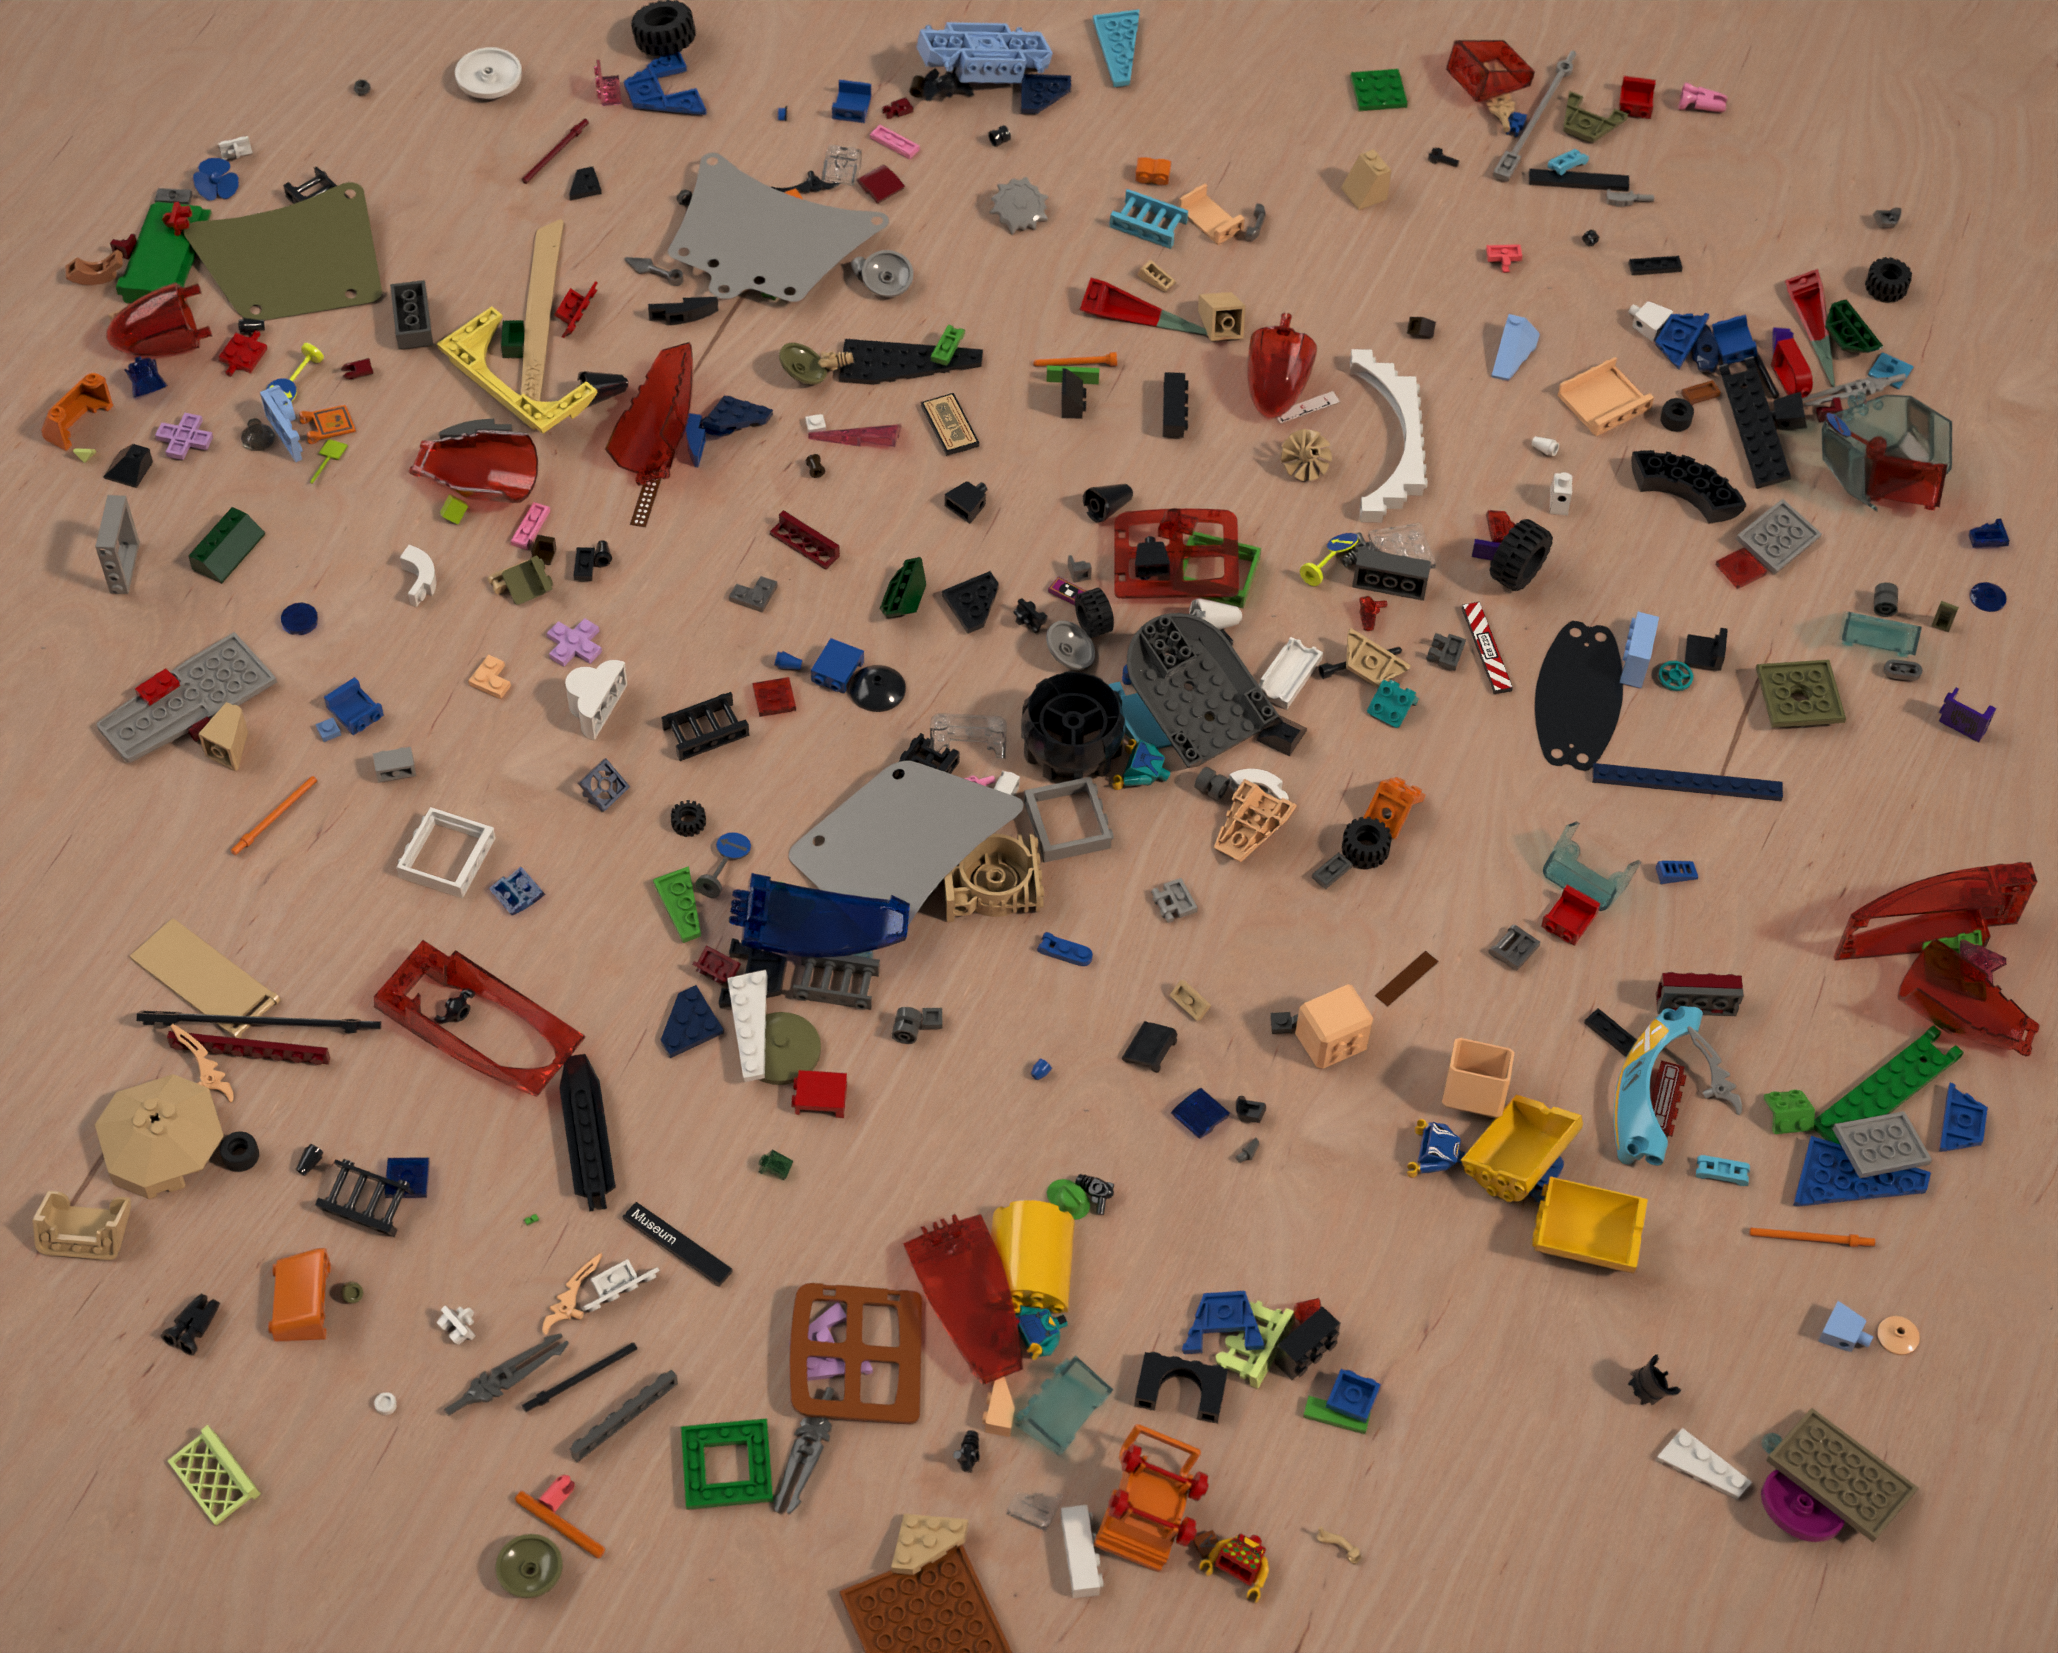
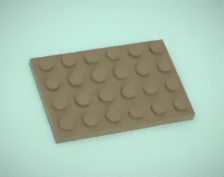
[1766,1408,1918,1543]

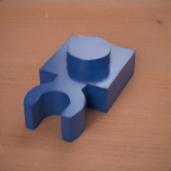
[1506,112,1527,138]

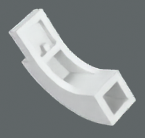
[400,545,437,607]

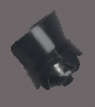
[1628,1354,1681,1406]

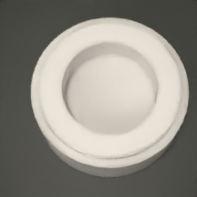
[374,1392,397,1415]

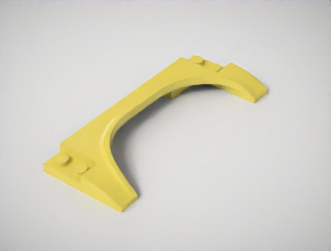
[437,307,598,434]

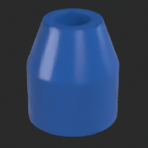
[1031,1058,1052,1080]

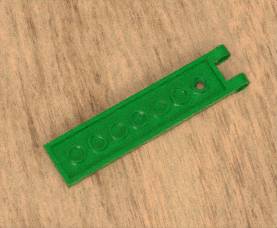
[1814,1025,1964,1145]

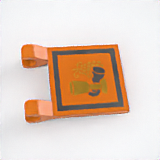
[299,404,356,444]

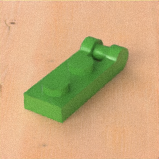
[931,325,965,366]

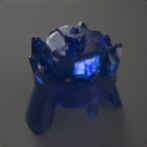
[124,356,168,398]

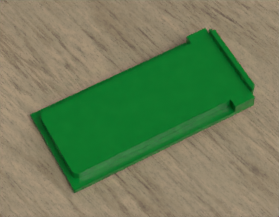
[116,202,211,307]

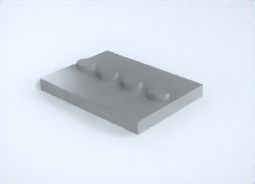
[1735,499,1822,575]
[1833,1111,1932,1178]

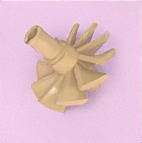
[1281,429,1332,481]

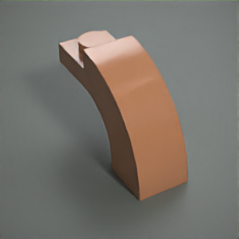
[66,250,123,285]

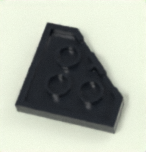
[942,571,999,634]

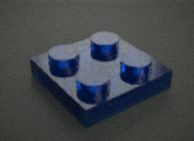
[385,1157,430,1198]

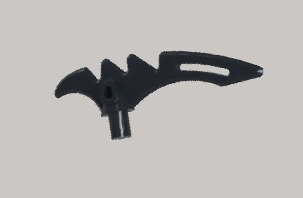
[771,171,841,193]

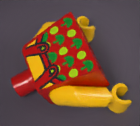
[1200,1534,1269,1603]

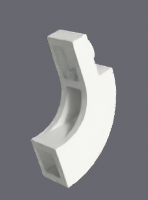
[1229,769,1289,800]

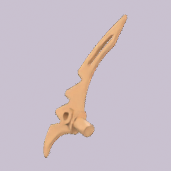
[171,1024,233,1102]
[542,1253,602,1335]

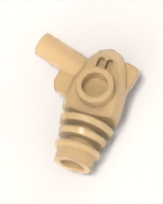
[818,351,853,370]

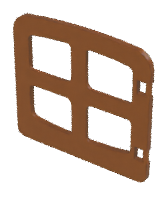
[789,1283,922,1424]

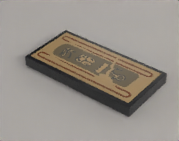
[921,393,979,456]

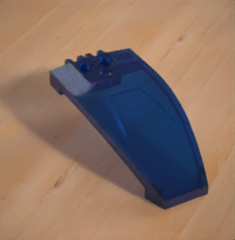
[729,873,910,957]

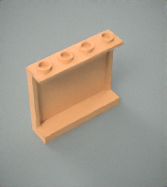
[1558,357,1654,436]

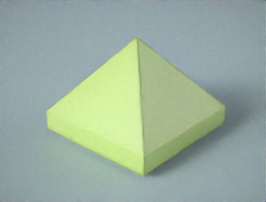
[73,448,96,463]

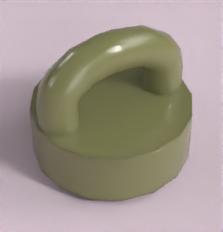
[341,1281,363,1303]

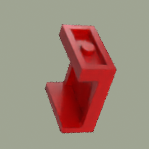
[1619,76,1656,119]
[1541,885,1601,946]
[791,1070,847,1118]

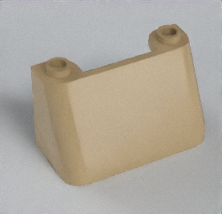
[33,1191,131,1260]

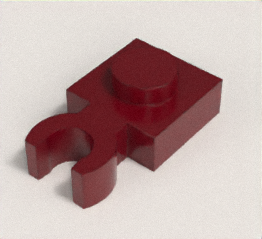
[882,97,913,119]

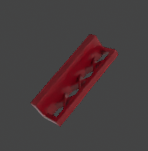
[770,510,840,570]

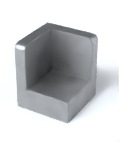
[1068,555,1092,583]

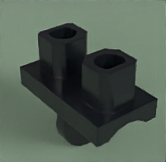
[1014,598,1047,633]

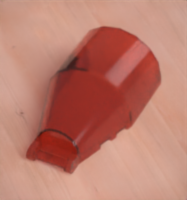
[408,429,538,503]
[1897,938,2040,1056]

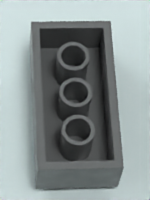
[390,280,433,349]
[1352,548,1431,601]

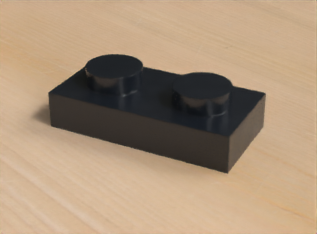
[573,547,595,581]

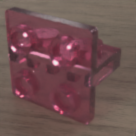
[1960,939,2007,987]

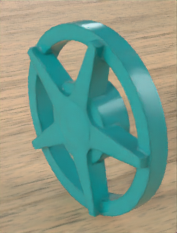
[1658,661,1693,691]

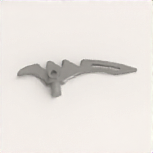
[1687,1026,1742,1115]

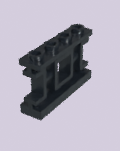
[892,733,960,780]

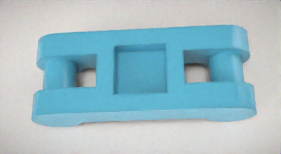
[1548,149,1589,175]
[1696,1155,1750,1186]

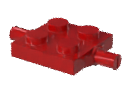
[219,330,267,377]

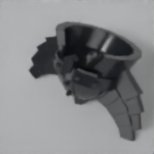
[922,67,975,101]

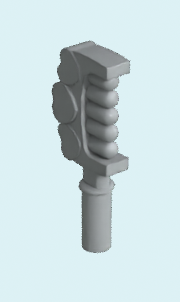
[1606,189,1654,207]

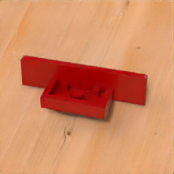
[554,281,598,338]

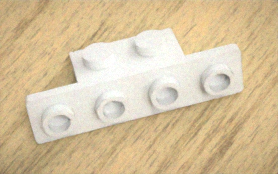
[582,1259,660,1313]

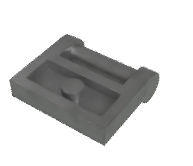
[1489,924,1541,971]

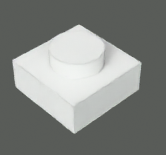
[805,414,826,434]

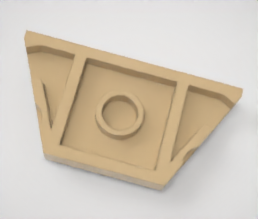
[1346,628,1411,688]

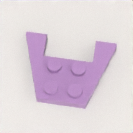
[789,1302,873,1381]

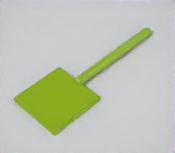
[310,439,348,484]

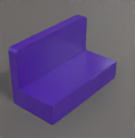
[1472,539,1501,560]

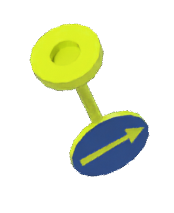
[266,343,324,405]
[1300,533,1359,586]

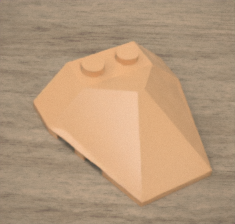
[1214,779,1297,862]

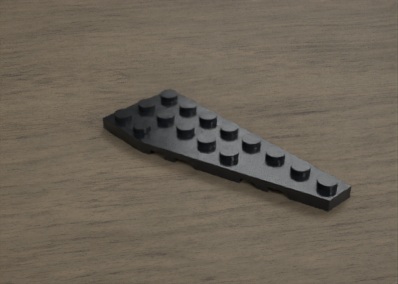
[839,339,983,385]

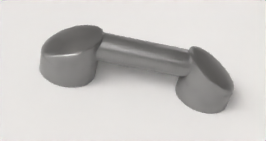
[1245,203,1265,241]

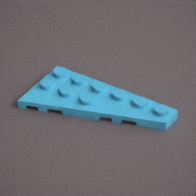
[1093,9,1140,87]

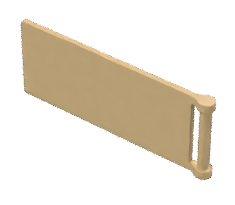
[130,918,281,1038]

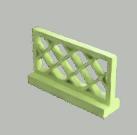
[168,1425,261,1526]

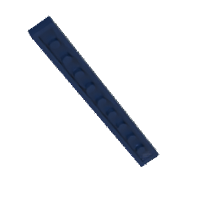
[1592,763,1783,801]

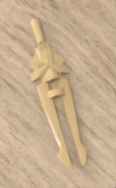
[1481,62,1515,132]

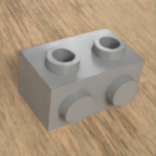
[373,747,416,783]

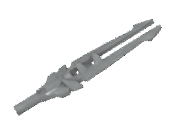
[1802,373,1906,406]

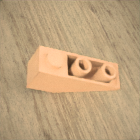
[982,1366,1015,1437]

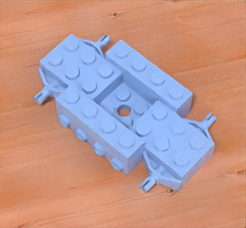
[916,22,1053,84]

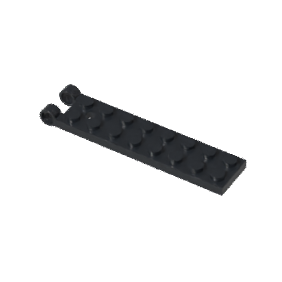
[1719,356,1791,489]

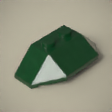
[1824,299,1883,353]
[880,557,927,617]

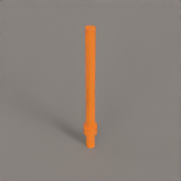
[230,776,317,856]
[1749,1227,1875,1247]

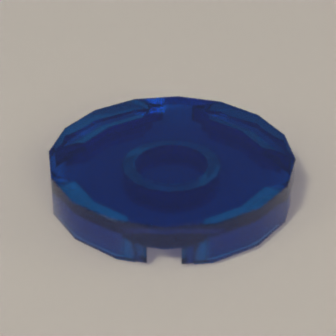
[281,602,318,635]

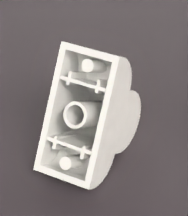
[565,660,628,740]

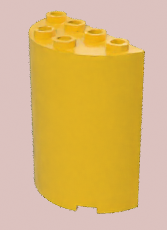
[1461,1094,1583,1202]
[1532,1177,1648,1274]
[984,1200,1075,1314]

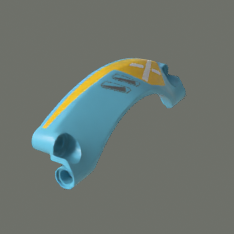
[1614,1006,1703,1166]

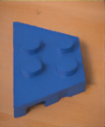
[1655,313,1709,370]
[1939,1082,1988,1152]

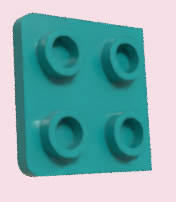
[1367,679,1419,728]

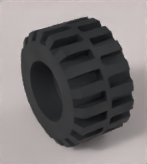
[1865,257,1912,302]
[1075,588,1114,638]
[1342,817,1392,869]

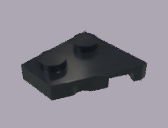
[569,166,602,201]

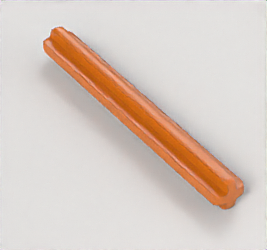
[515,1491,605,1558]

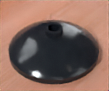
[850,665,906,712]

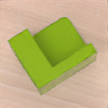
[440,494,468,524]

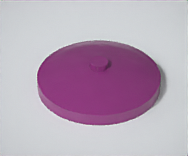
[1761,1469,1845,1542]

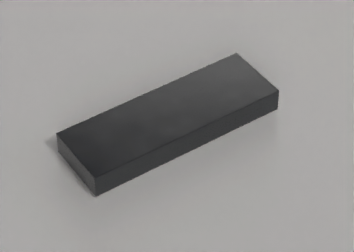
[1628,256,1683,276]
[1584,1008,1637,1057]

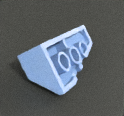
[1492,314,1540,381]

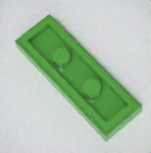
[1046,366,1100,385]
[1303,1396,1371,1434]

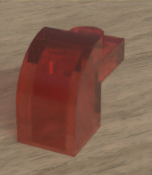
[1158,508,1198,541]

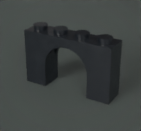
[1134,1352,1228,1424]

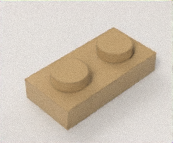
[1170,980,1211,1021]

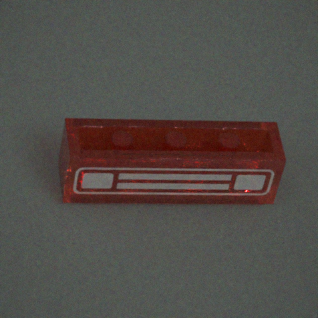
[1651,1060,1687,1139]

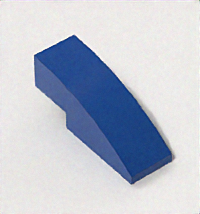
[686,413,706,468]

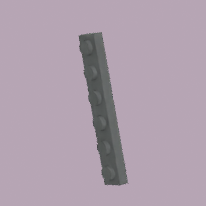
[570,1369,678,1463]

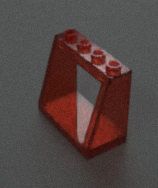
[1446,40,1535,102]

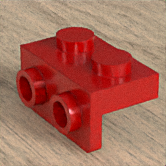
[135,668,180,706]

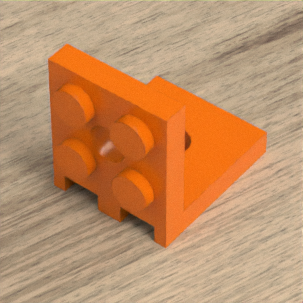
[1363,777,1426,839]

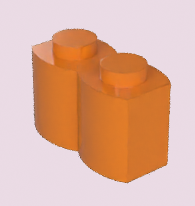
[1135,157,1171,185]

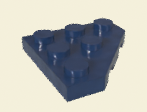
[1021,74,1071,114]
[703,395,773,432]
[661,985,724,1058]

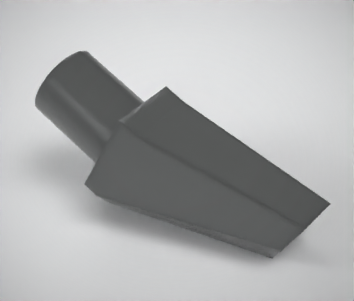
[1236,1138,1259,1163]

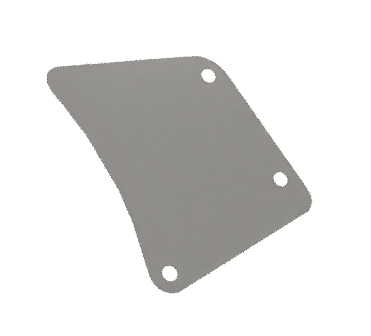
[789,761,1024,945]

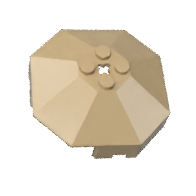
[95,1074,224,1199]

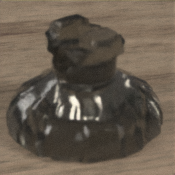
[241,418,275,451]

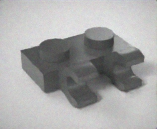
[1426,633,1466,671]

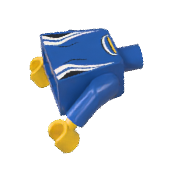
[1407,1119,1466,1178]

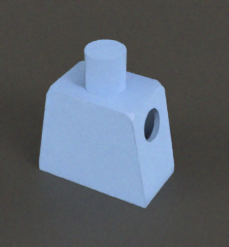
[1818,1301,1873,1352]

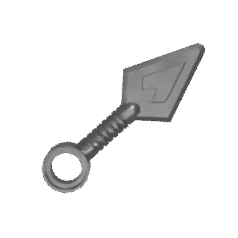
[625,257,684,286]

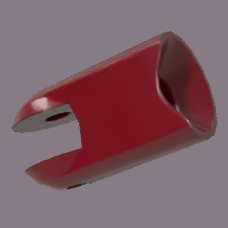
[341,358,374,380]

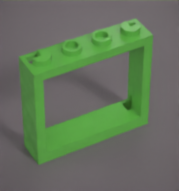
[1173,531,1261,608]

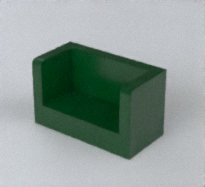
[501,320,525,358]

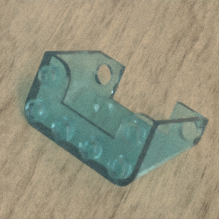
[1014,1355,1113,1456]

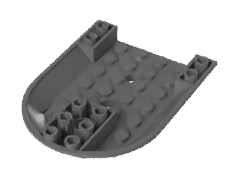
[1127,613,1279,768]

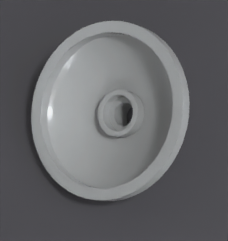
[862,250,913,297]
[1046,621,1095,670]

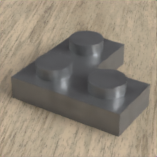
[729,576,778,613]

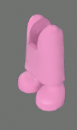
[1678,82,1727,113]

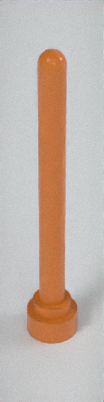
[1033,352,1117,366]

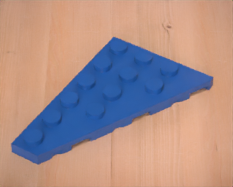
[1793,1136,1931,1207]

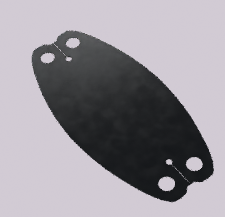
[1535,621,1623,771]

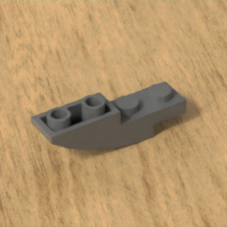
[439,419,513,447]

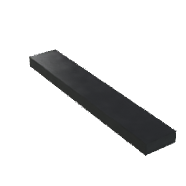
[1529,169,1629,191]

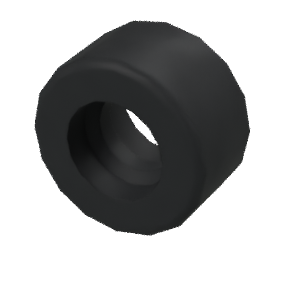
[1660,398,1694,432]
[220,1131,259,1172]

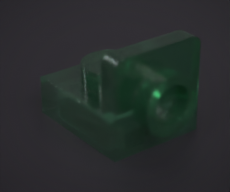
[758,1149,793,1180]

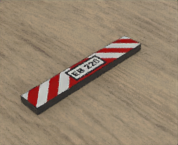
[1461,602,1513,694]

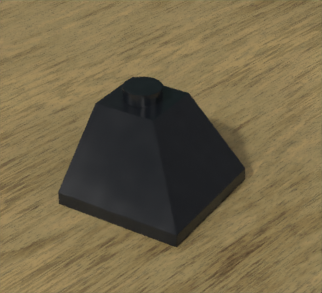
[104,444,153,488]
[1257,714,1307,756]

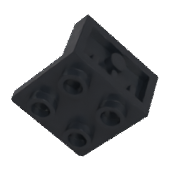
[1684,627,1728,671]

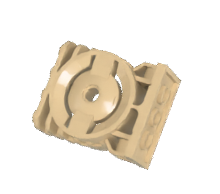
[942,834,1044,922]

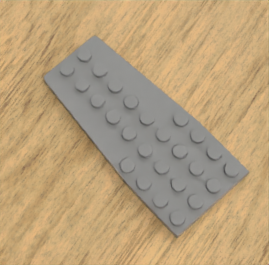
[97,632,277,763]

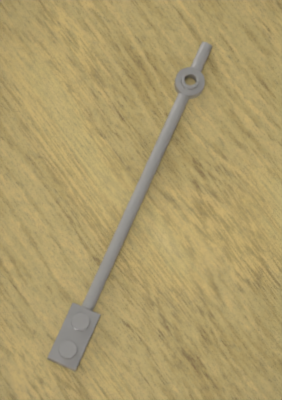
[1493,51,1576,182]

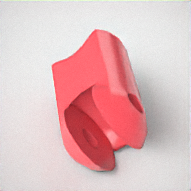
[538,1475,575,1513]

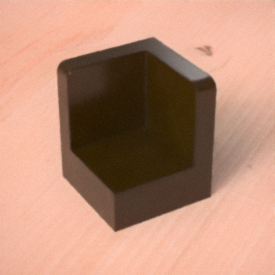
[1407,317,1436,338]
[531,534,557,565]

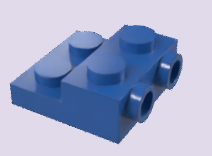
[1326,1369,1381,1423]

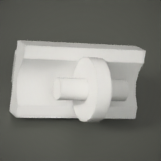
[218,136,252,160]
[437,1306,476,1345]

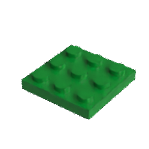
[1350,69,1408,111]

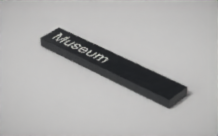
[623,1202,733,1287]

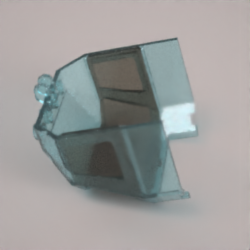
[1822,392,1952,511]

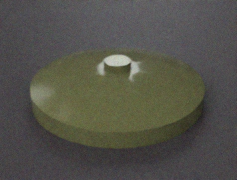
[758,1012,821,1085]

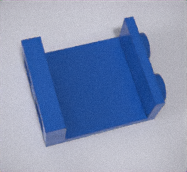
[832,80,872,123]
[1712,314,1758,365]

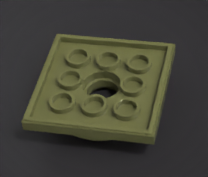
[1756,659,1846,728]

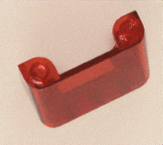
[1867,453,1948,511]

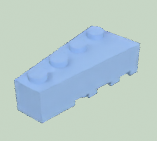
[1620,612,1659,688]

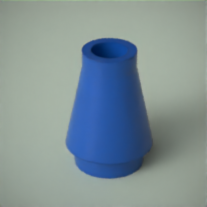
[774,651,802,670]

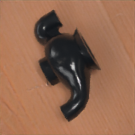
[434,988,476,1024]

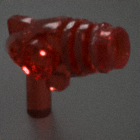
[1359,596,1388,631]

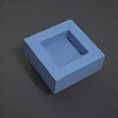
[315,718,341,742]

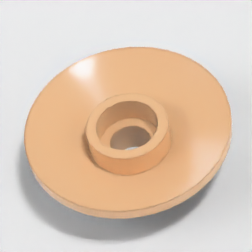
[1877,1316,1920,1355]

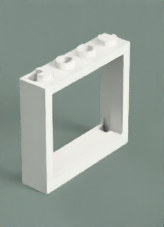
[396,807,496,899]

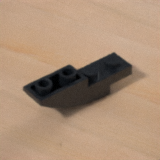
[648,297,718,325]

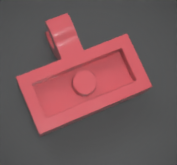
[1486,244,1522,272]

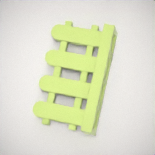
[1216,1301,1295,1389]

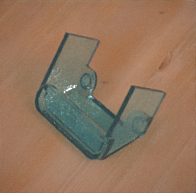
[1839,611,1922,658]
[1543,821,1641,911]

